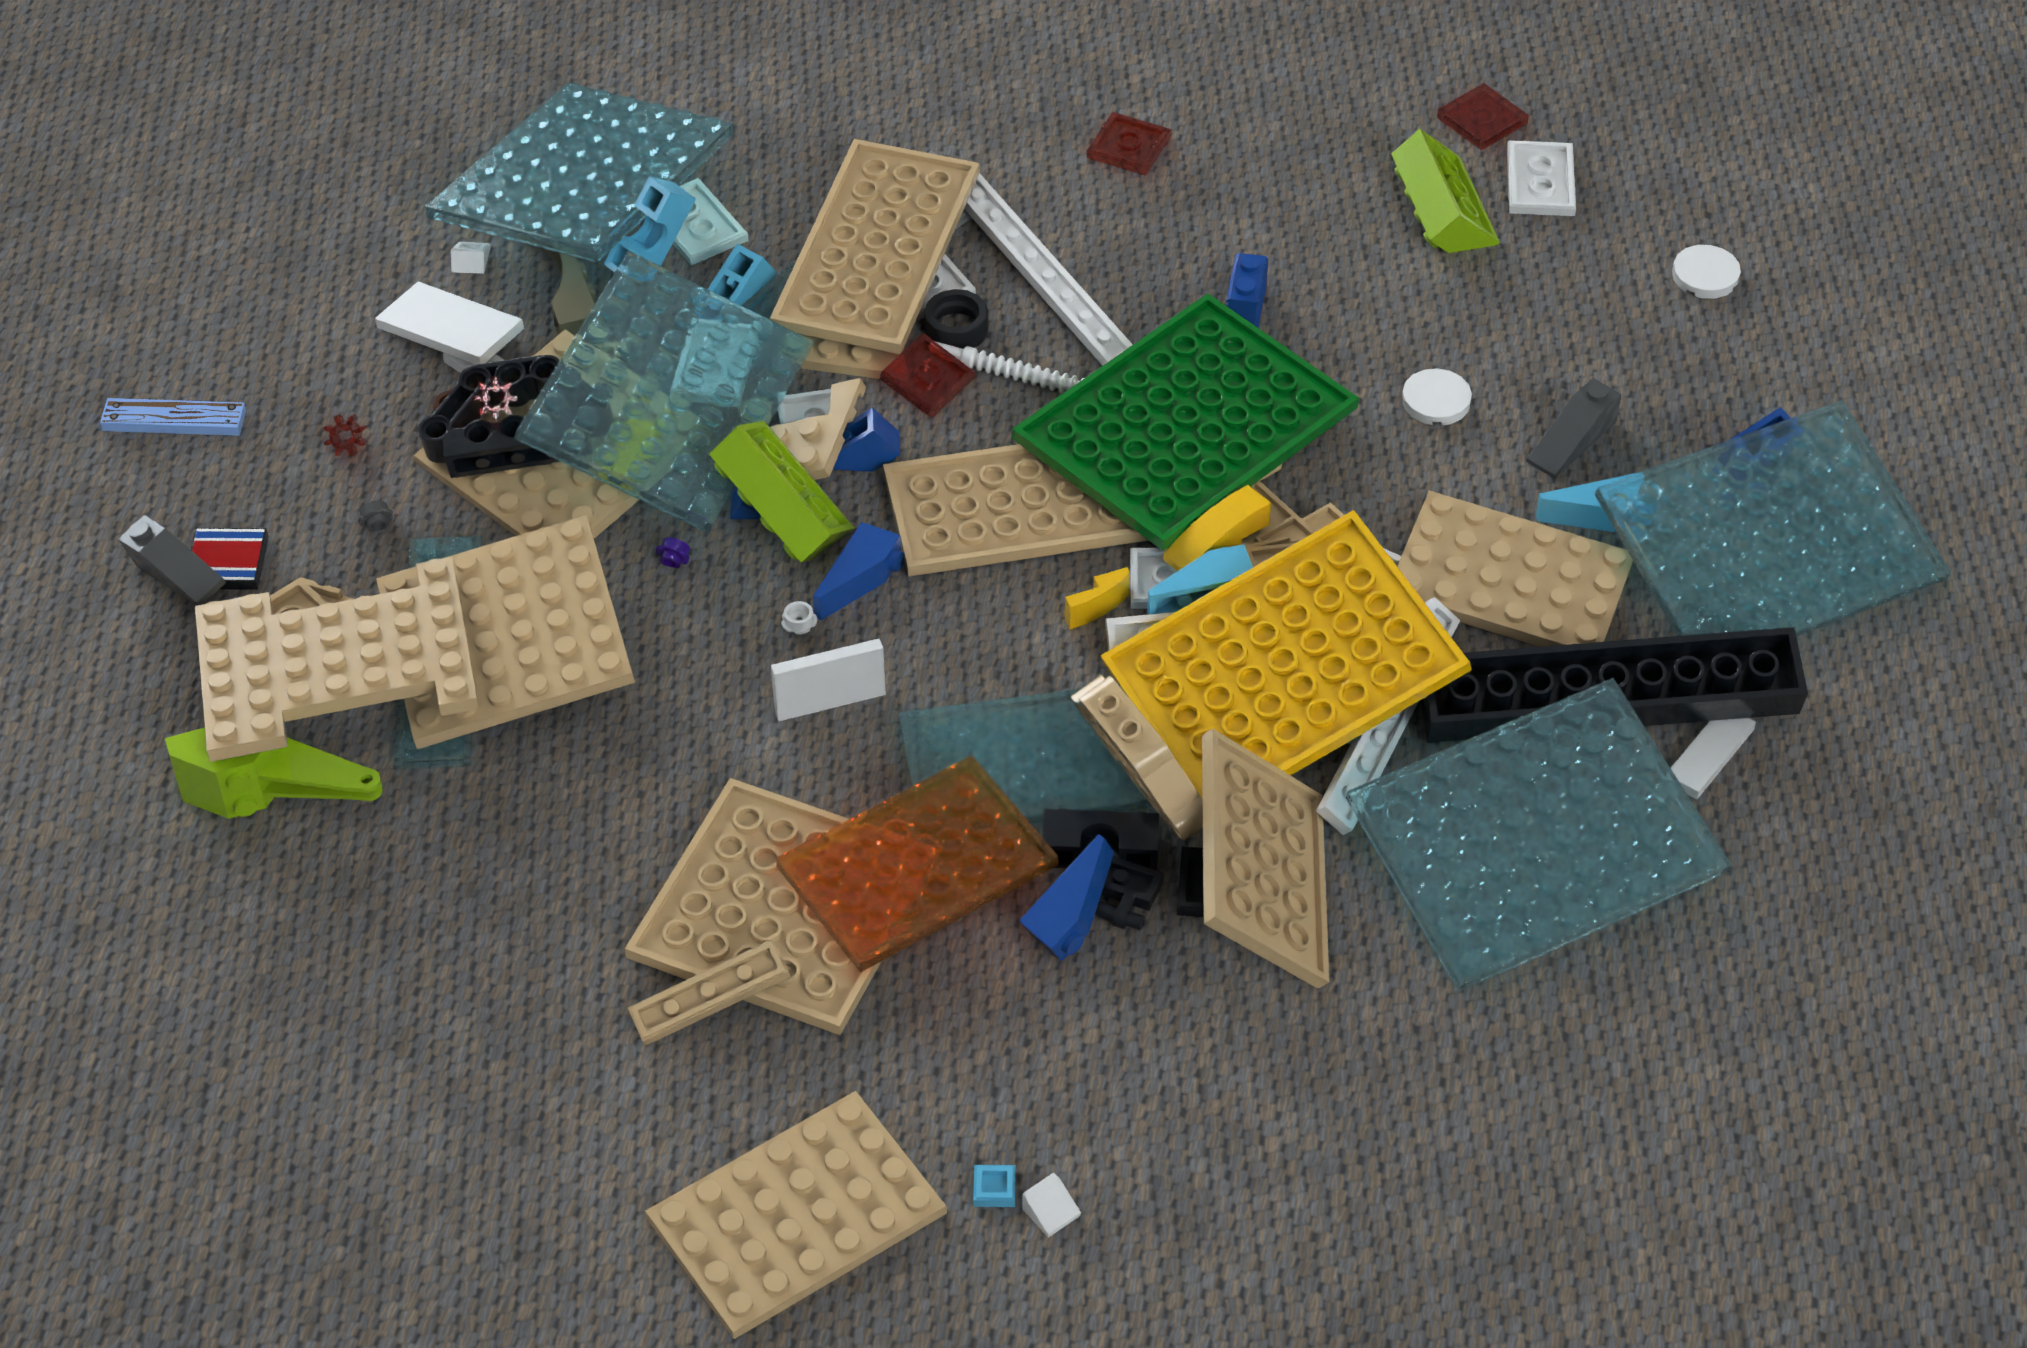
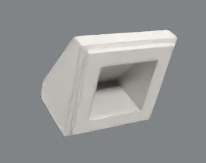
[451,242,491,274]
[1022,1173,1081,1238]

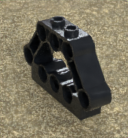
[418,355,613,478]

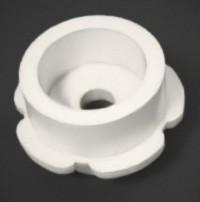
[781,601,817,635]

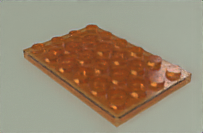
[776,755,1058,973]

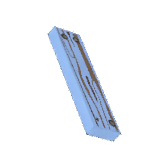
[100,398,246,436]

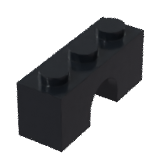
[1041,808,1159,870]

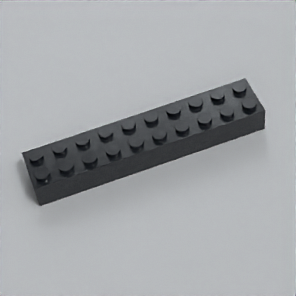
[1421,627,1808,743]

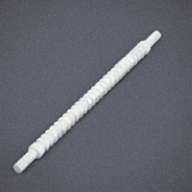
[929,341,1084,393]

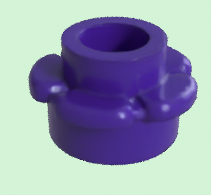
[656,537,690,568]

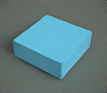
[973,1165,1016,1207]

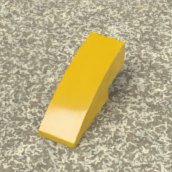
[1163,485,1271,571]

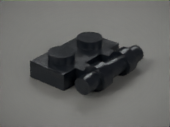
[1095,856,1164,931]

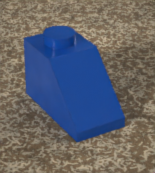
[833,407,900,472]

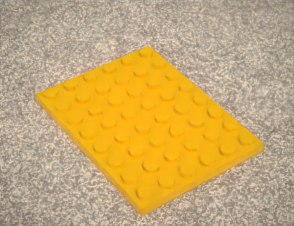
[1100,510,1472,799]

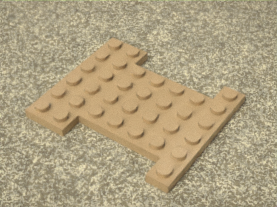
[195,557,479,762]

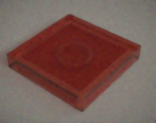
[1437,83,1529,151]
[1087,112,1172,176]
[879,333,976,418]

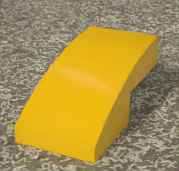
[1065,567,1130,629]

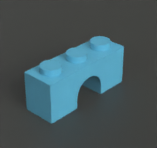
[604,176,696,286]

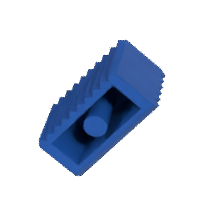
[1226,253,1268,328]

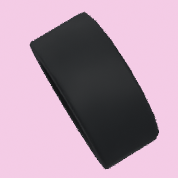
[924,289,989,349]

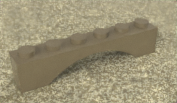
[509,185,606,342]

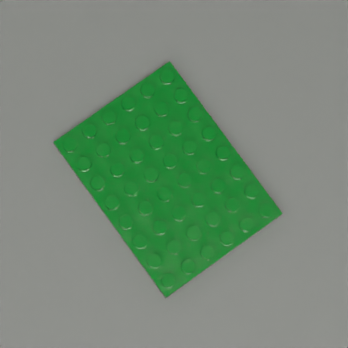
[1012,293,1359,551]

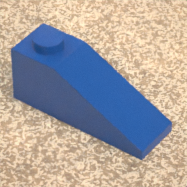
[813,522,904,620]
[1019,834,1114,961]

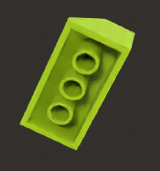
[1391,129,1500,253]
[709,421,855,563]

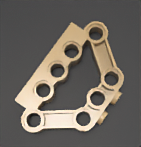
[1070,675,1203,841]

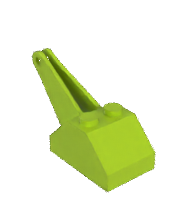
[165,727,383,819]

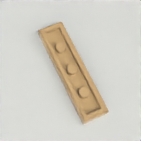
[628,939,791,1045]

